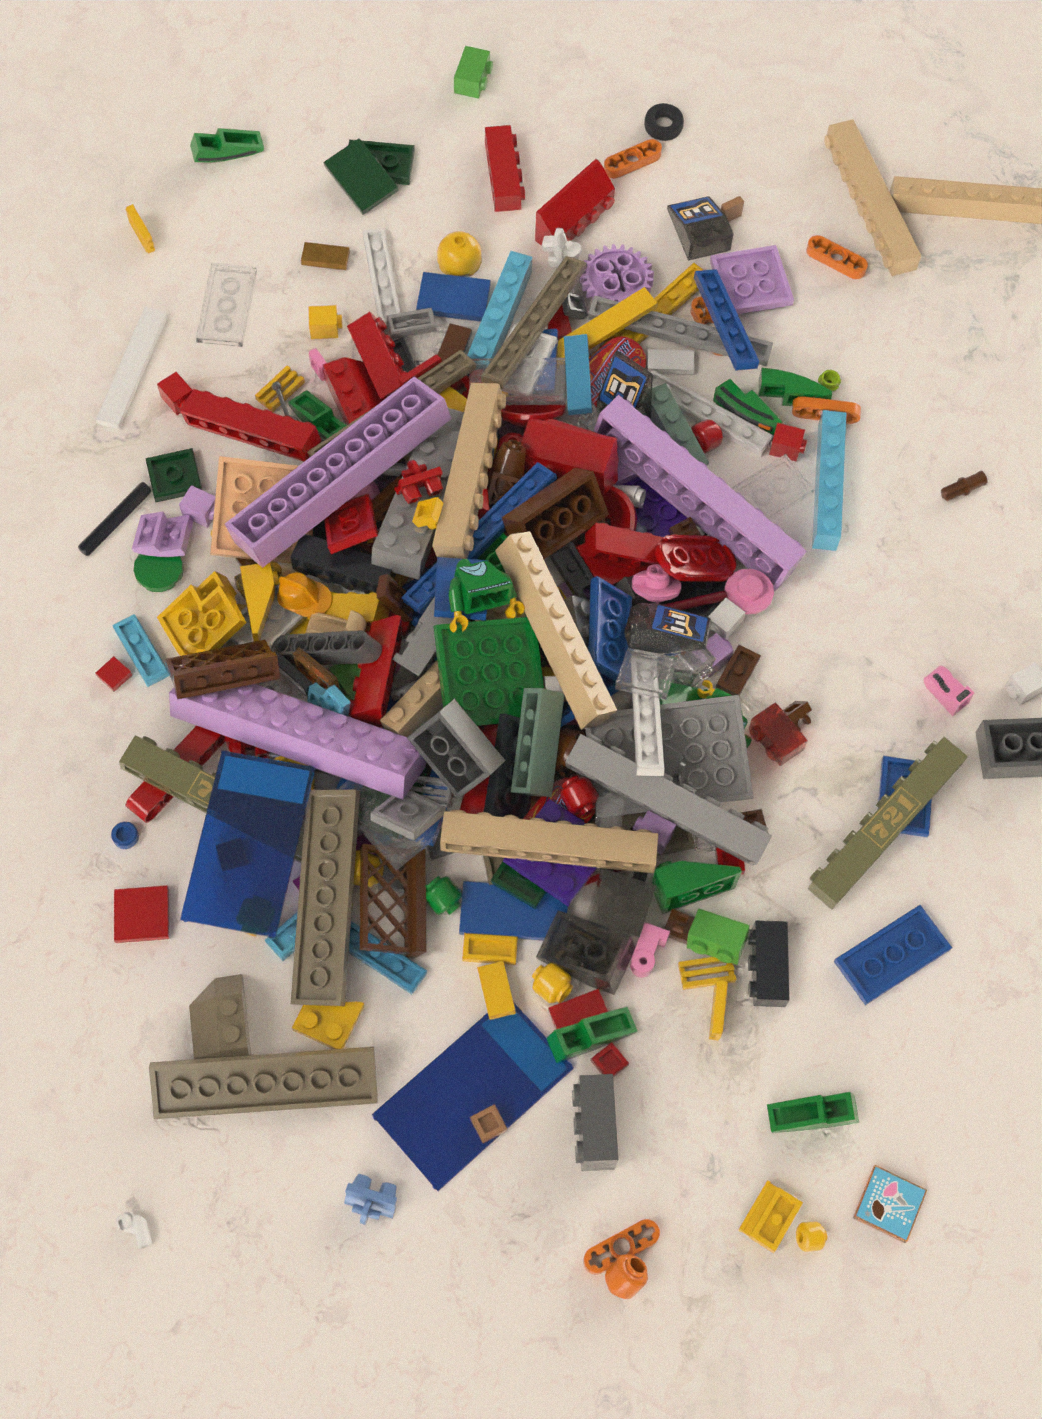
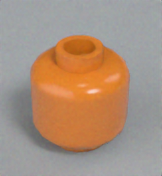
[605,1254,648,1299]

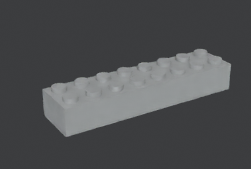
[371,408,464,580]
[565,733,772,866]

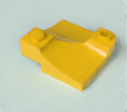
[157,571,247,661]

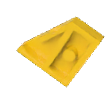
[292,1002,365,1049]

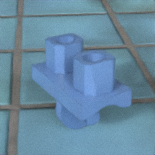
[344,1174,397,1225]

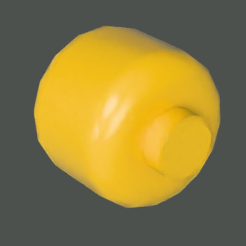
[796,1221,827,1252]

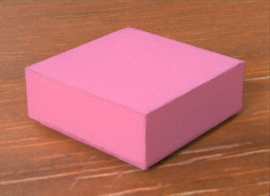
[309,348,327,381]

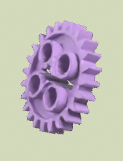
[580,244,654,302]

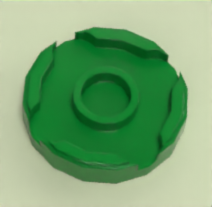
[133,554,184,592]

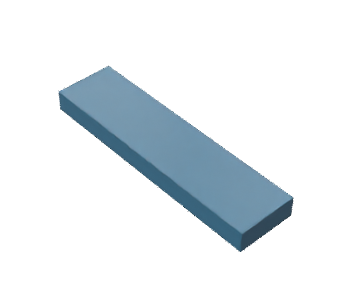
[564,334,592,415]
[349,921,427,995]

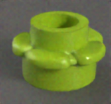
[818,370,841,392]

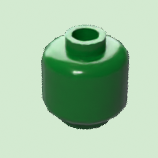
[426,875,462,915]

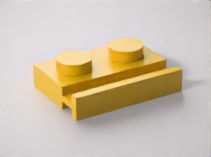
[738,1180,803,1253]

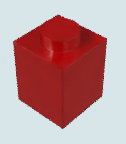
[157,372,193,415]
[769,423,807,462]

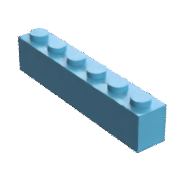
[467,251,532,376]
[812,410,846,551]

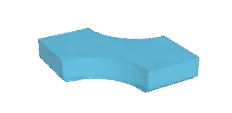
[307,682,351,716]

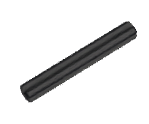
[78,482,151,556]

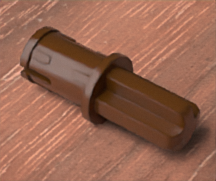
[941,471,988,501]

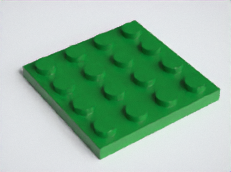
[433,617,544,726]

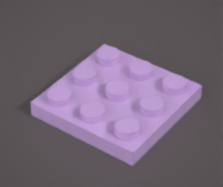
[710,245,794,314]

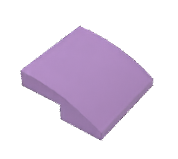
[132,511,193,557]

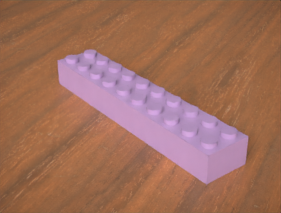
[225,377,451,568]
[593,395,807,591]
[169,667,426,799]

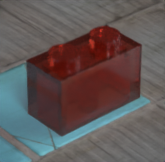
[749,702,808,766]

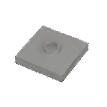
[370,790,446,840]

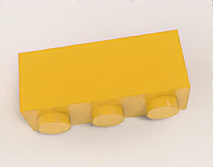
[307,591,390,631]

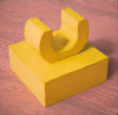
[412,497,443,530]

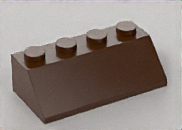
[501,468,609,559]

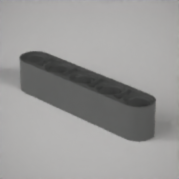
[272,630,382,666]

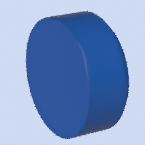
[111,822,139,849]

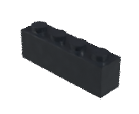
[290,534,396,594]

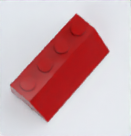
[535,159,615,246]
[323,357,382,425]
[521,418,618,495]
[349,615,402,729]

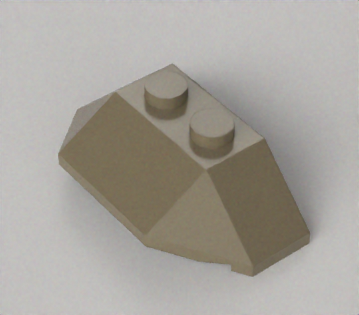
[189,974,251,1059]

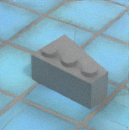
[392,597,459,676]

